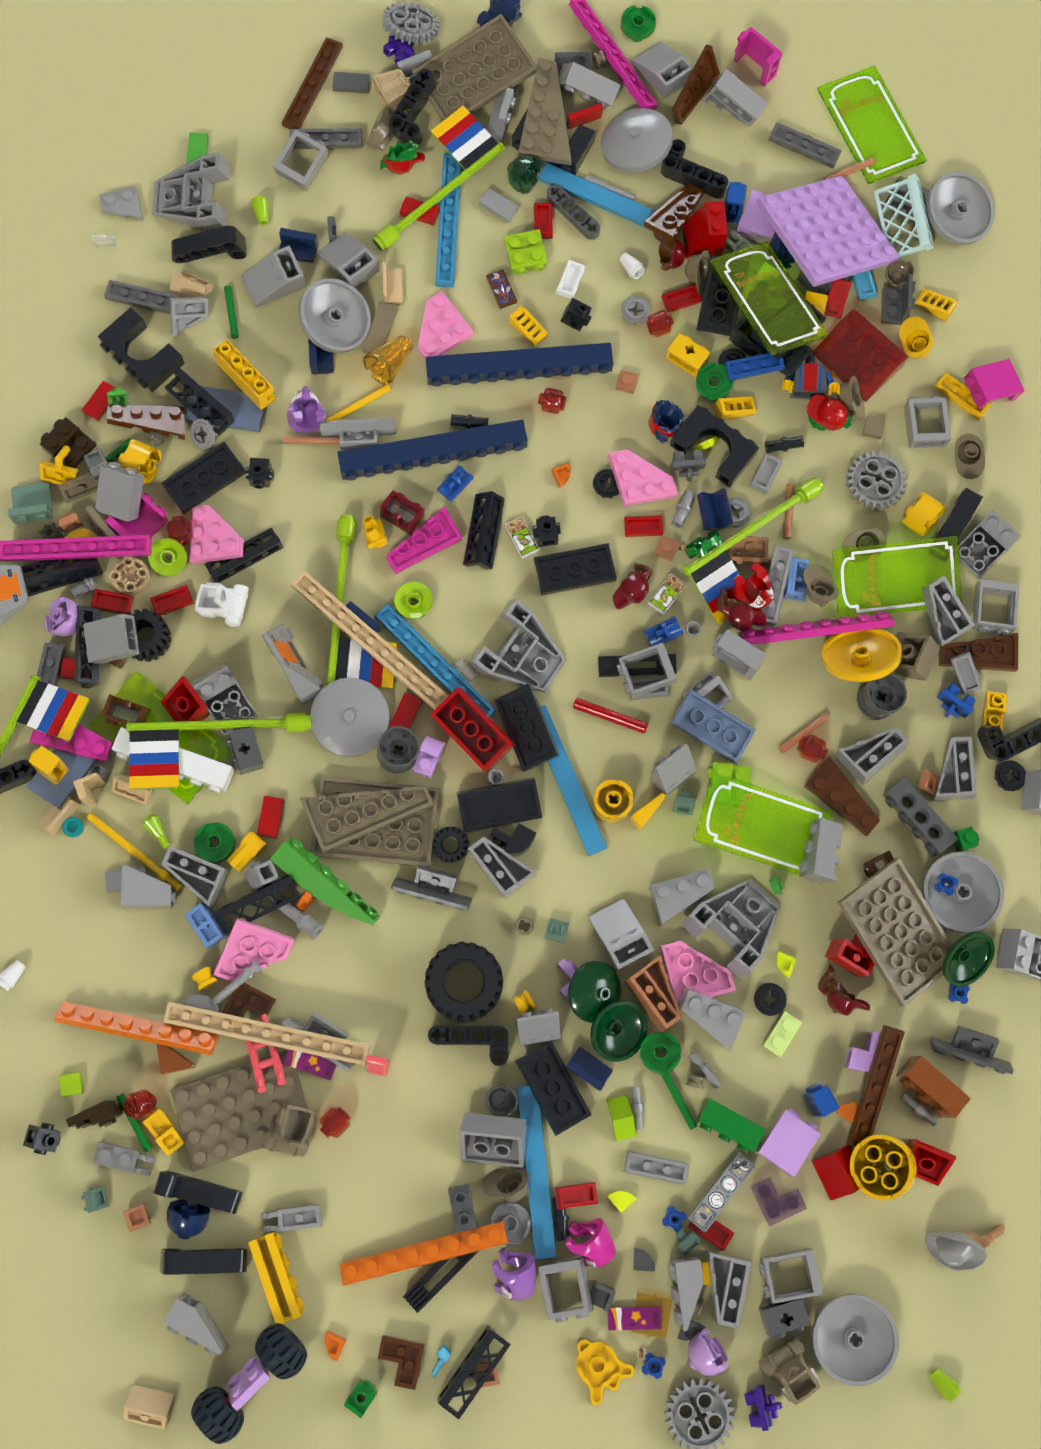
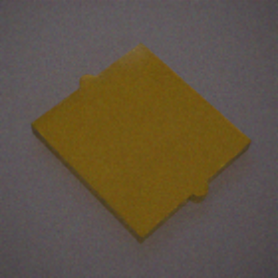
[631,1293,672,1338]

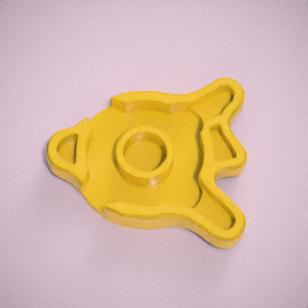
[576,1338,635,1405]

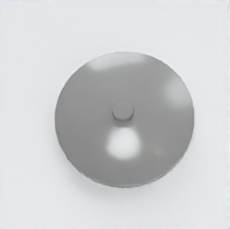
[601,108,673,173]
[926,172,994,245]
[298,278,371,353]
[310,678,389,757]
[922,852,1004,933]
[812,1294,899,1386]

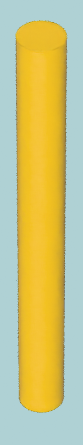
[325,384,391,421]

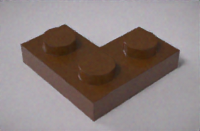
[222,982,276,1017]
[378,1335,424,1390]

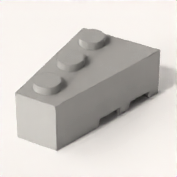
[701,69,768,127]
[468,836,537,899]
[677,986,746,1051]
[706,1250,751,1329]

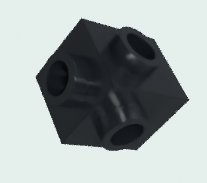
[560,297,592,332]
[245,457,274,489]
[533,515,561,547]
[23,1122,61,1155]

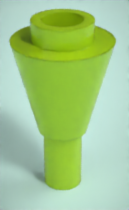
[141,813,170,849]

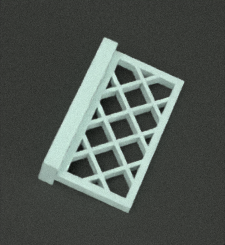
[874,174,934,258]

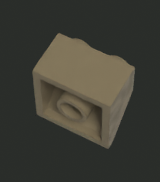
[894,632,941,681]

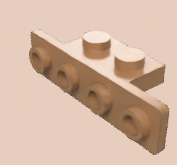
[728,535,771,565]

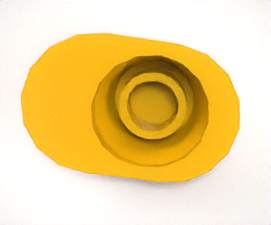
[899,316,933,358]

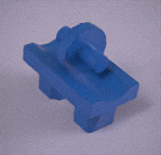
[437,465,474,502]
[644,616,684,647]
[937,683,976,718]

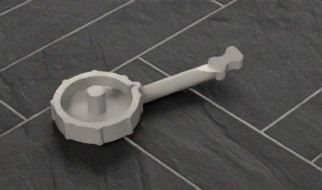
[181,961,263,1012]

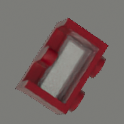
[380,490,425,536]

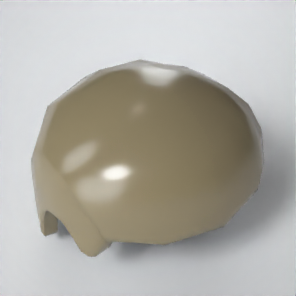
[885,259,915,288]

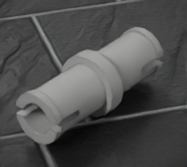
[671,490,696,529]

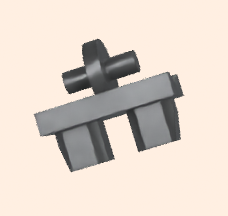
[670,450,707,482]

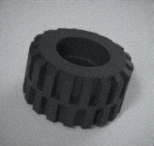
[127,609,171,662]

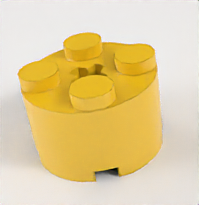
[118,439,161,484]
[902,491,946,538]
[592,780,633,823]

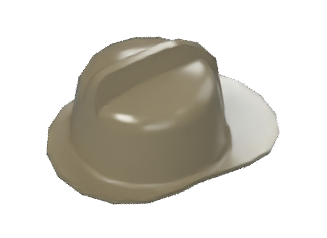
[364,110,390,150]
[685,250,710,295]
[837,376,865,420]
[954,434,985,479]
[842,528,886,562]
[803,564,839,608]
[482,1168,530,1202]

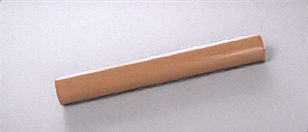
[824,157,876,180]
[283,436,340,445]
[783,484,794,539]
[778,713,829,753]

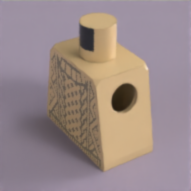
[373,69,415,114]

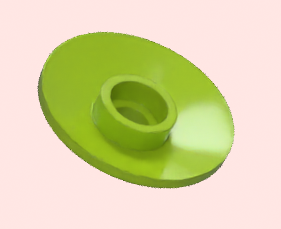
[148,538,187,577]
[394,581,433,619]

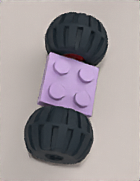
[191,1323,307,1444]

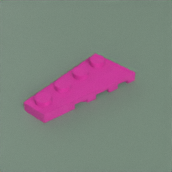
[386,506,462,575]
[29,724,113,763]

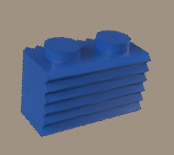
[724,182,747,224]
[803,1083,840,1117]

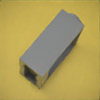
[273,129,328,191]
[904,396,951,448]
[972,579,1019,635]
[712,629,767,680]
[616,643,677,698]
[758,1248,823,1304]
[538,1256,594,1322]

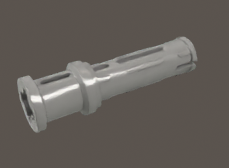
[267,892,324,940]

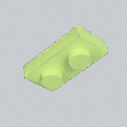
[763,1011,802,1057]

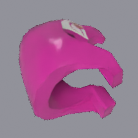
[565,1218,616,1268]

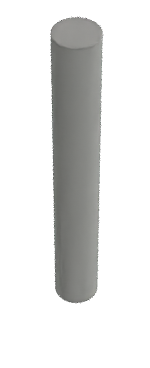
[585,175,636,201]

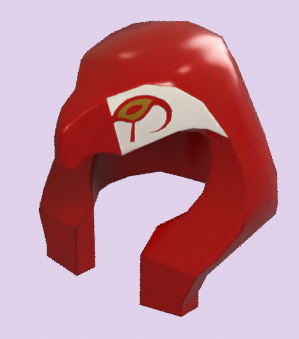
[731,562,774,610]

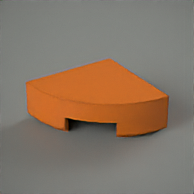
[552,462,571,488]
[296,891,314,913]
[836,1101,857,1122]
[325,1331,346,1361]

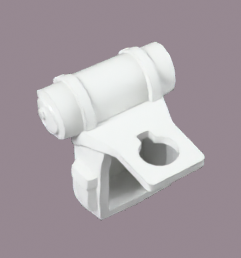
[195,582,249,627]

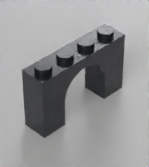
[512,108,595,175]
[98,307,185,393]
[670,405,759,488]

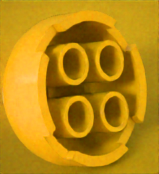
[850,1134,917,1200]

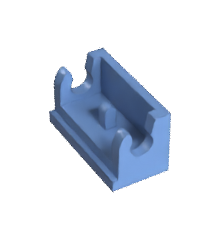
[783,557,809,602]
[185,903,230,948]

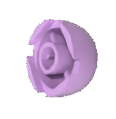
[45,597,79,637]
[688,1329,729,1376]

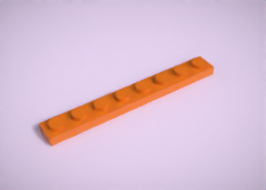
[54,1001,219,1056]
[339,1221,509,1286]

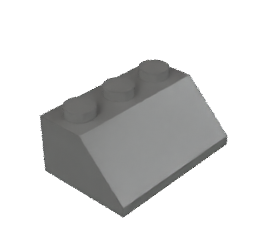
[460,1113,527,1168]

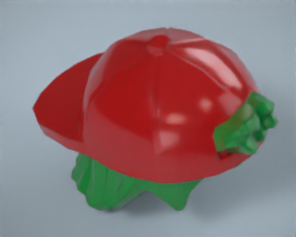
[380,141,425,175]
[807,394,853,431]

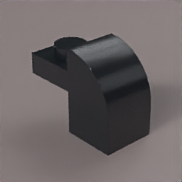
[490,823,537,856]

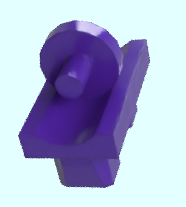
[383,35,415,65]
[744,1384,783,1431]

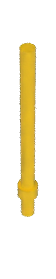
[86,812,182,891]

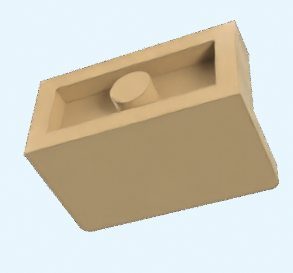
[382,262,403,306]
[169,270,214,298]
[73,773,107,807]
[37,797,80,837]
[123,1385,174,1430]

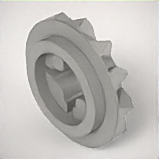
[621,297,650,325]
[190,418,217,449]
[728,498,750,528]

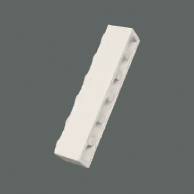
[112,727,235,793]

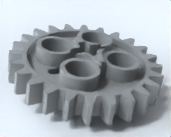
[382,1,440,45]
[845,450,908,511]
[664,1377,735,1449]

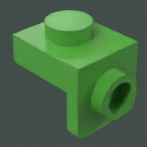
[107,388,129,405]

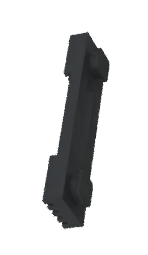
[598,654,677,677]
[403,1251,479,1313]

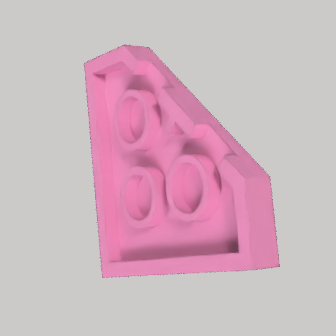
[418,291,474,360]
[608,449,678,507]
[189,505,244,564]
[213,918,294,981]
[660,941,736,1003]

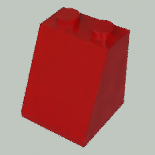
[683,201,728,259]

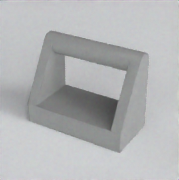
[681,673,733,708]

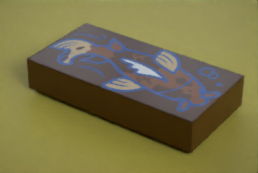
[486,269,517,309]

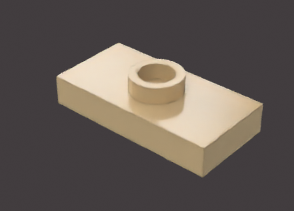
[111,773,153,806]

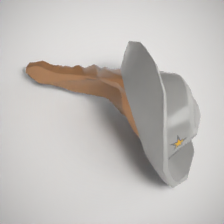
[925,1224,1005,1271]

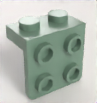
[8,483,53,524]

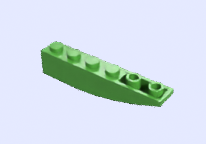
[270,837,381,925]

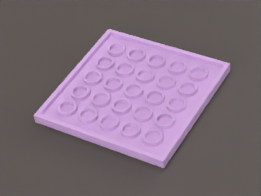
[756,176,900,287]

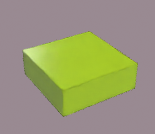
[59,1072,84,1097]

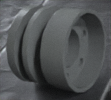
[856,673,907,720]
[377,726,419,773]

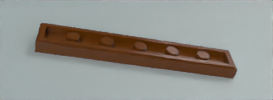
[281,37,343,129]
[846,1025,905,1147]

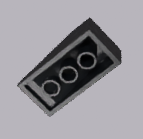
[696,255,749,337]
[729,304,813,378]

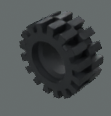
[432,827,470,863]

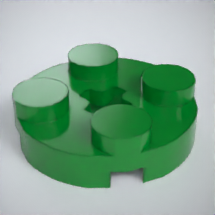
[620,5,656,42]
[696,363,733,402]
[684,531,723,559]
[194,822,236,863]
[640,1032,681,1075]

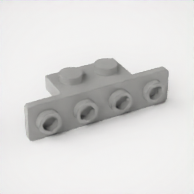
[486,85,518,143]
[320,417,396,450]
[281,1012,355,1072]

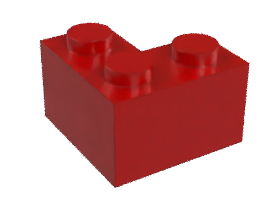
[824,933,874,977]

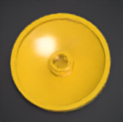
[822,628,902,682]

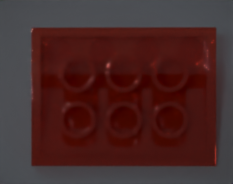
[812,308,908,402]

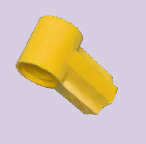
[227,831,267,873]

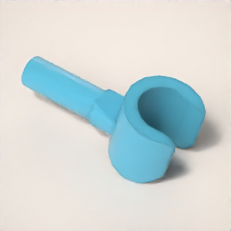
[431,1345,451,1378]

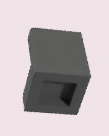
[590,1280,616,1312]

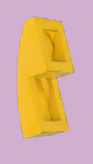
[143,1107,185,1156]

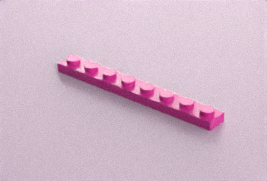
[569,0,658,110]
[0,535,152,562]
[738,611,894,645]

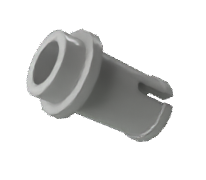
[70,577,97,599]

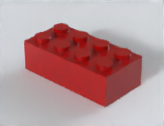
[430,687,516,772]

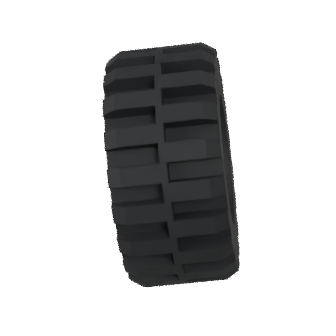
[425,942,503,1022]

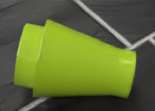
[251,196,269,225]
[929,1367,962,1403]

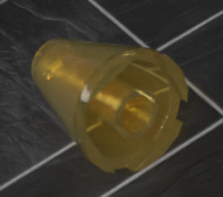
[363,335,413,385]

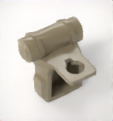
[262,1104,316,1157]
[759,1336,821,1405]

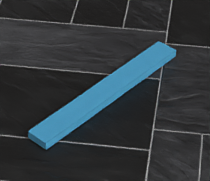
[435,153,461,287]
[538,163,655,228]
[374,603,496,717]
[540,705,607,857]
[517,1086,557,1259]

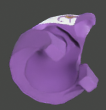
[286,386,327,433]
[492,1247,536,1301]

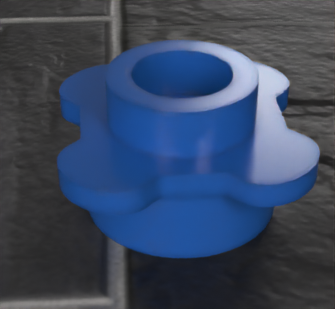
[934,873,958,896]
[948,984,970,1004]
[662,1206,687,1232]
[641,1353,666,1379]

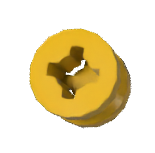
[192,967,217,991]
[512,990,536,1014]

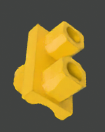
[362,515,387,549]

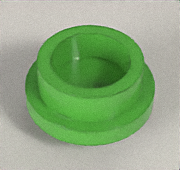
[769,875,785,895]

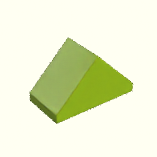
[606,1095,637,1141]

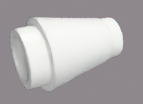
[619,253,645,279]
[0,960,26,991]

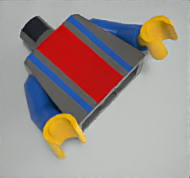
[781,355,840,399]

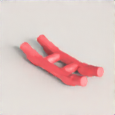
[244,1013,286,1093]

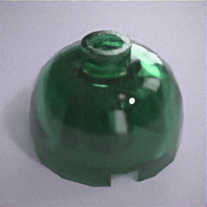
[507,155,541,194]

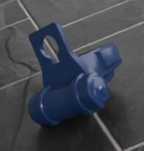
[476,0,522,27]

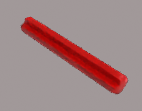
[573,698,648,733]

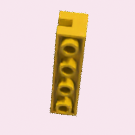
[212,339,276,410]
[248,1231,305,1324]

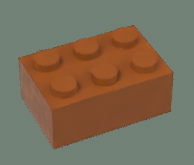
[896,1056,971,1118]

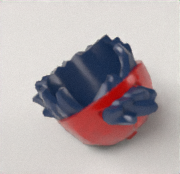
[648,400,684,443]

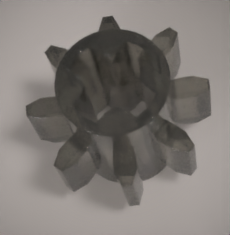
[39,522,65,539]

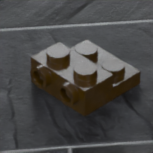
[40,417,97,469]
[66,1100,123,1129]

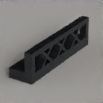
[165,366,235,436]
[463,491,505,570]
[205,528,283,583]
[21,558,103,596]
[74,605,100,689]
[216,875,301,934]
[437,1325,511,1419]

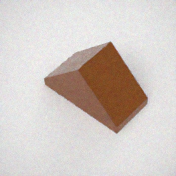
[157,1044,196,1074]

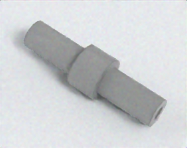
[688,1052,722,1089]
[631,1086,644,1129]
[900,1092,939,1126]

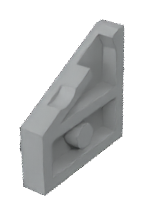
[99,186,144,221]
[170,297,209,336]

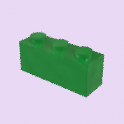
[696,1098,766,1153]

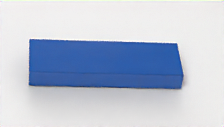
[725,353,785,382]

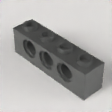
[883,777,958,857]

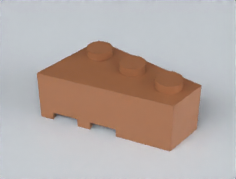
[624,955,682,1033]

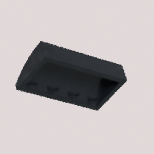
[457,777,542,833]

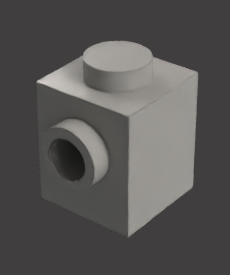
[244,860,279,891]

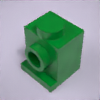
[954,826,979,852]
[344,1379,378,1418]

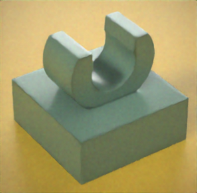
[672,790,696,815]
[545,918,569,943]
[81,1186,109,1213]
[676,1228,701,1256]

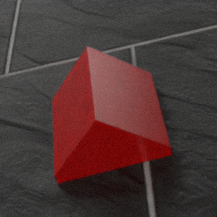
[161,676,208,732]
[907,1139,956,1186]
[812,1144,860,1201]

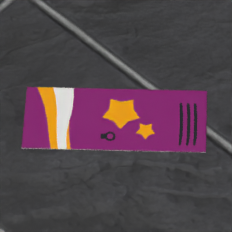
[283,1049,336,1080]
[608,1307,661,1331]

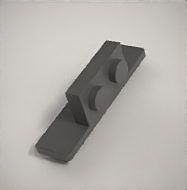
[391,865,472,910]
[930,1025,1014,1074]

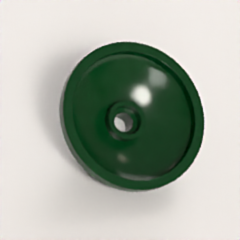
[943,932,995,987]
[568,961,621,1023]
[590,1000,647,1062]

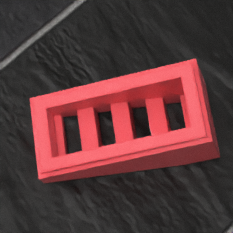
[366,1055,390,1076]

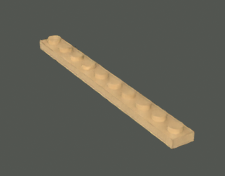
[291,570,449,710]
[163,1002,370,1066]

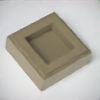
[862,416,885,439]

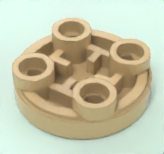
[110,556,151,596]

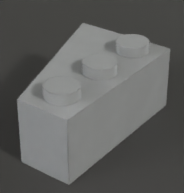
[559,62,620,108]
[921,576,975,646]
[836,727,909,785]
[933,736,977,801]
[799,818,843,884]
[161,845,230,907]
[649,869,715,926]

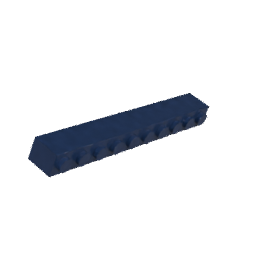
[426,343,613,387]
[337,419,528,481]

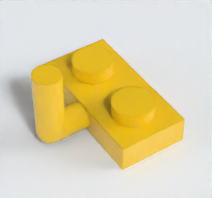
[39,446,79,484]

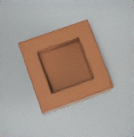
[616,370,639,394]
[58,512,83,533]
[654,535,680,561]
[918,770,939,796]
[123,1203,151,1232]
[476,1361,500,1388]

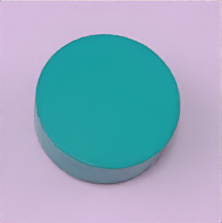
[62,817,84,838]

